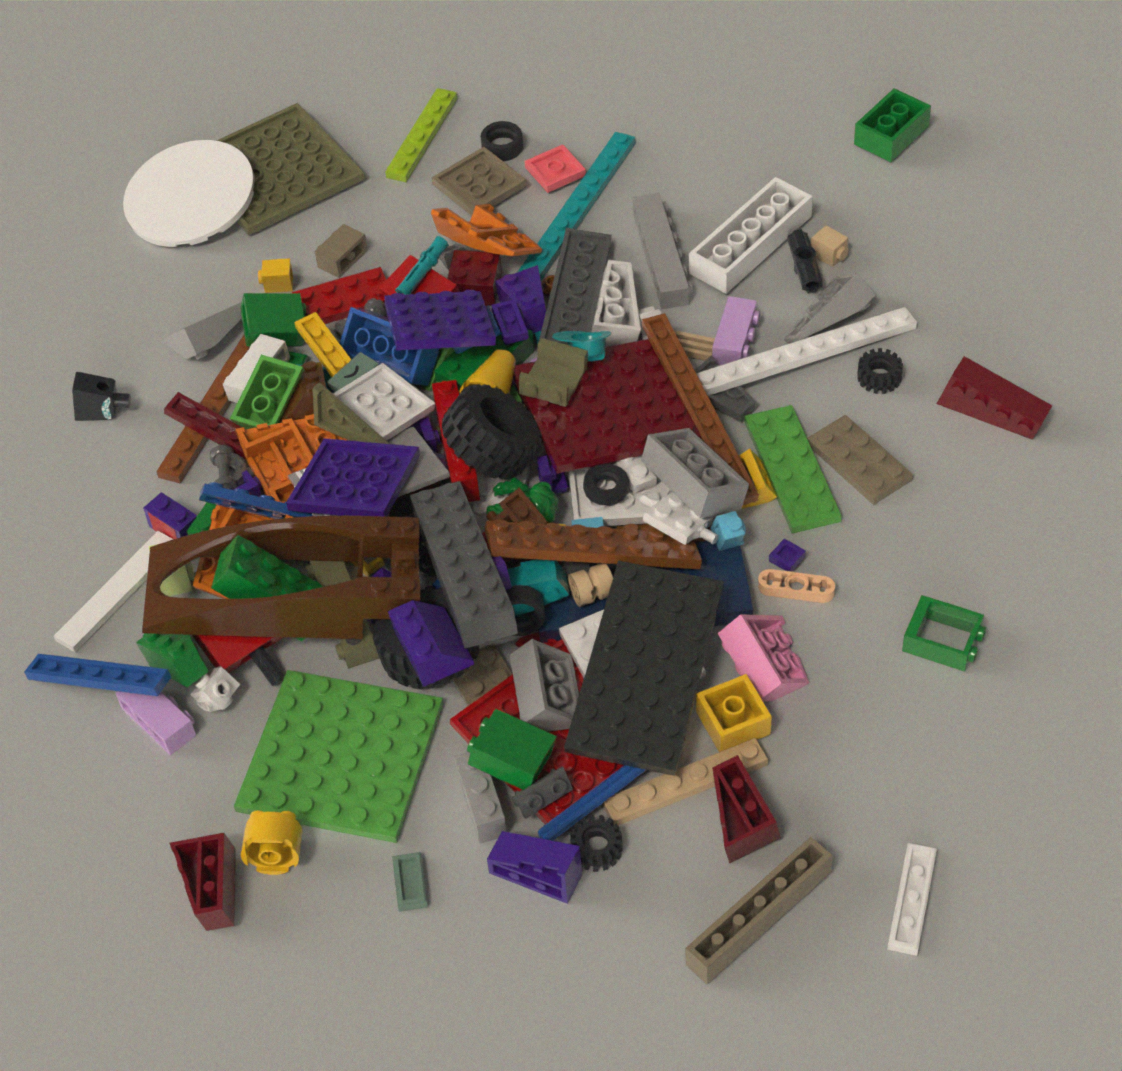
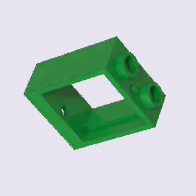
[902,595,987,672]

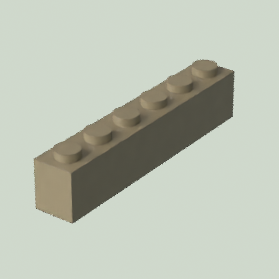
[685,837,832,984]

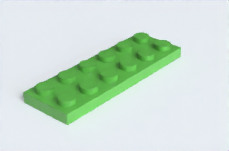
[744,405,842,534]

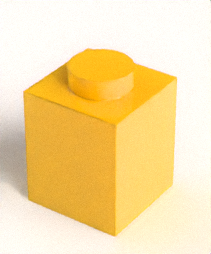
[258,258,293,293]

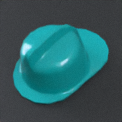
[552,331,611,362]

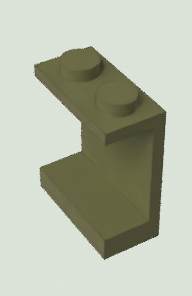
[519,338,588,407]

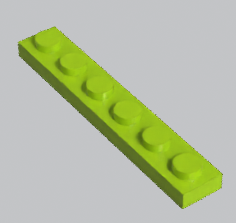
[385,88,457,183]

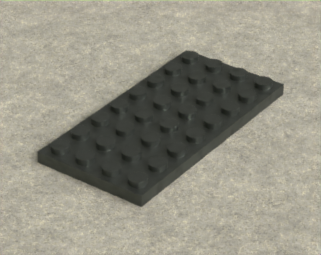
[564,561,724,776]

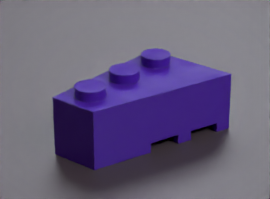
[495,265,546,333]
[487,831,582,904]

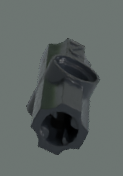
[787,229,823,293]

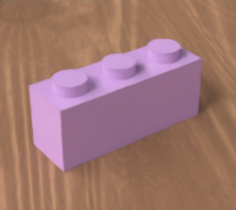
[712,296,760,365]
[115,691,196,755]

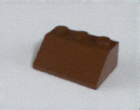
[281,361,326,421]

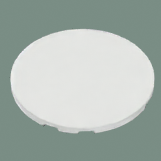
[123,140,255,247]

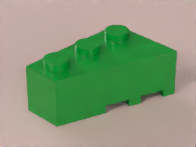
[136,633,209,687]

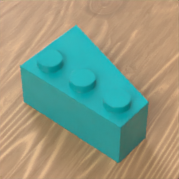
[507,559,569,617]

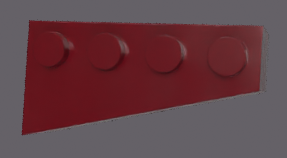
[936,356,1053,440]

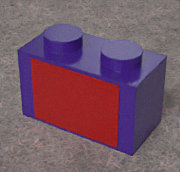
[143,492,197,539]

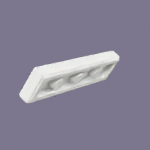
[887,843,937,956]

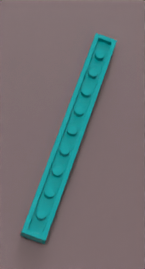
[517,132,636,281]

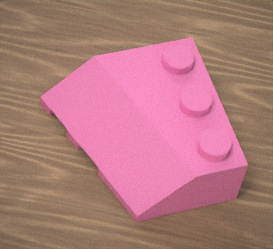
[718,615,809,702]

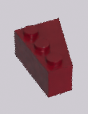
[169,833,236,931]

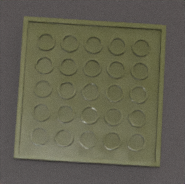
[216,103,365,236]

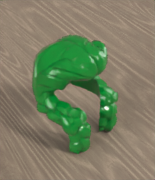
[486,478,559,523]

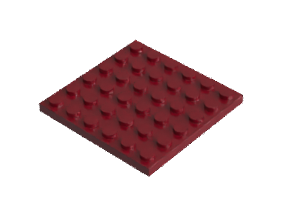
[513,339,701,474]

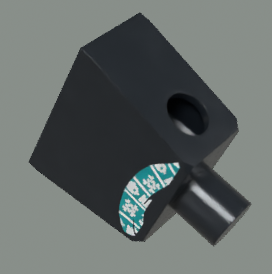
[72,372,131,421]

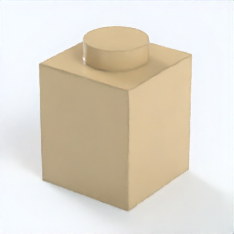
[811,225,849,267]

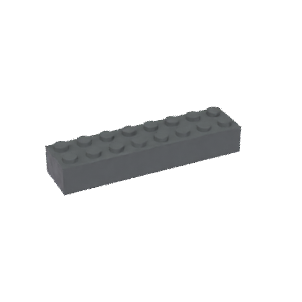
[410,481,518,649]

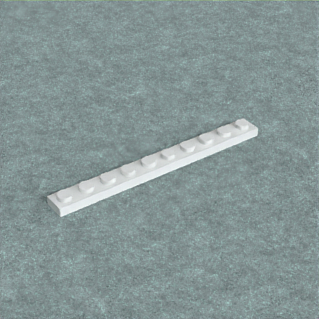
[696,307,917,396]

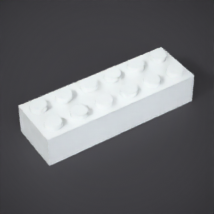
[689,177,813,294]

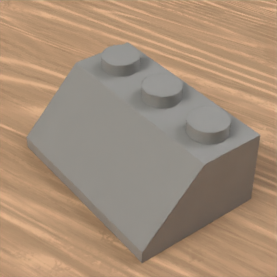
[510,639,579,732]

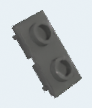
[511,766,573,819]

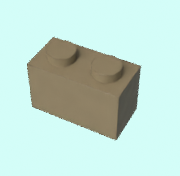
[315,224,368,278]

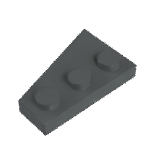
[695,355,756,422]

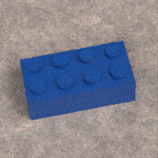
[340,307,440,386]

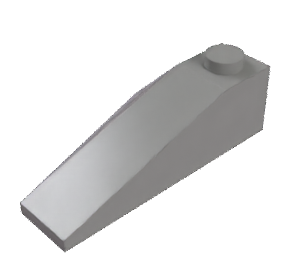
[163,302,242,360]

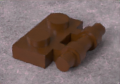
[486,488,548,524]

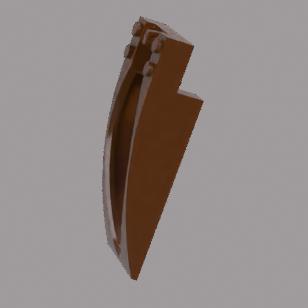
[142,515,420,639]

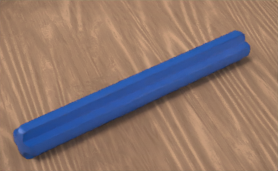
[538,765,645,841]

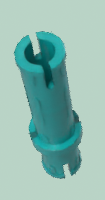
[395,236,449,295]

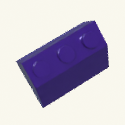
[388,600,474,687]

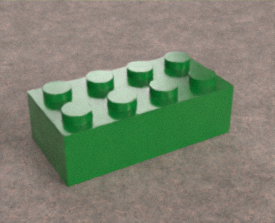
[434,315,534,394]
[211,535,324,642]

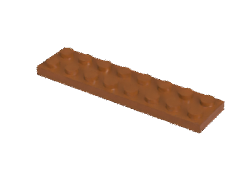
[484,519,702,569]

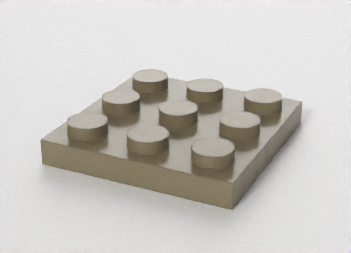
[432,147,527,216]

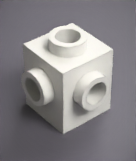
[190,666,240,712]

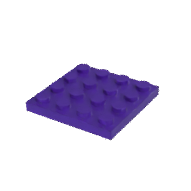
[385,290,496,350]
[286,438,420,517]

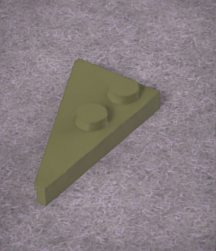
[313,383,390,444]

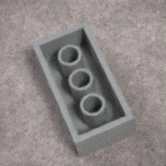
[641,428,749,518]

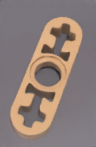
[758,569,835,603]

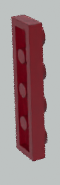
[164,392,246,459]

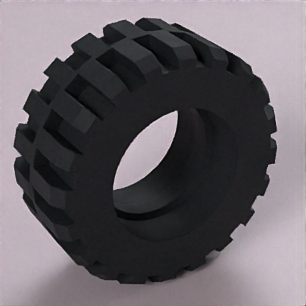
[442,384,542,480]
[373,586,481,689]

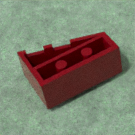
[712,755,781,864]

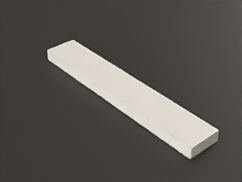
[54,531,173,652]

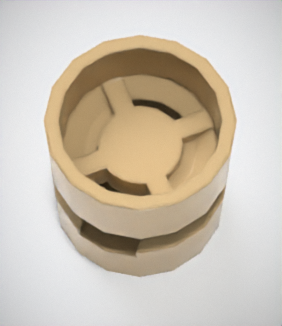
[568,563,613,607]

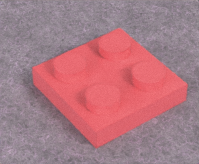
[525,144,586,193]

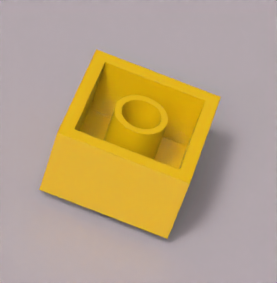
[696,674,772,752]

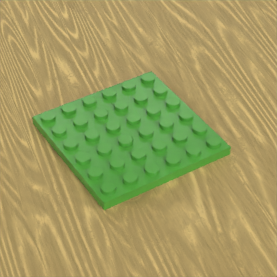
[234,670,444,843]

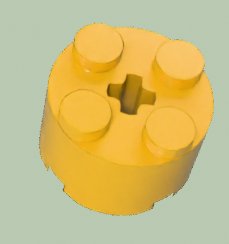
[241,810,303,875]

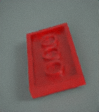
[291,267,386,324]

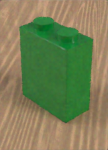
[240,293,306,346]
[467,708,557,790]

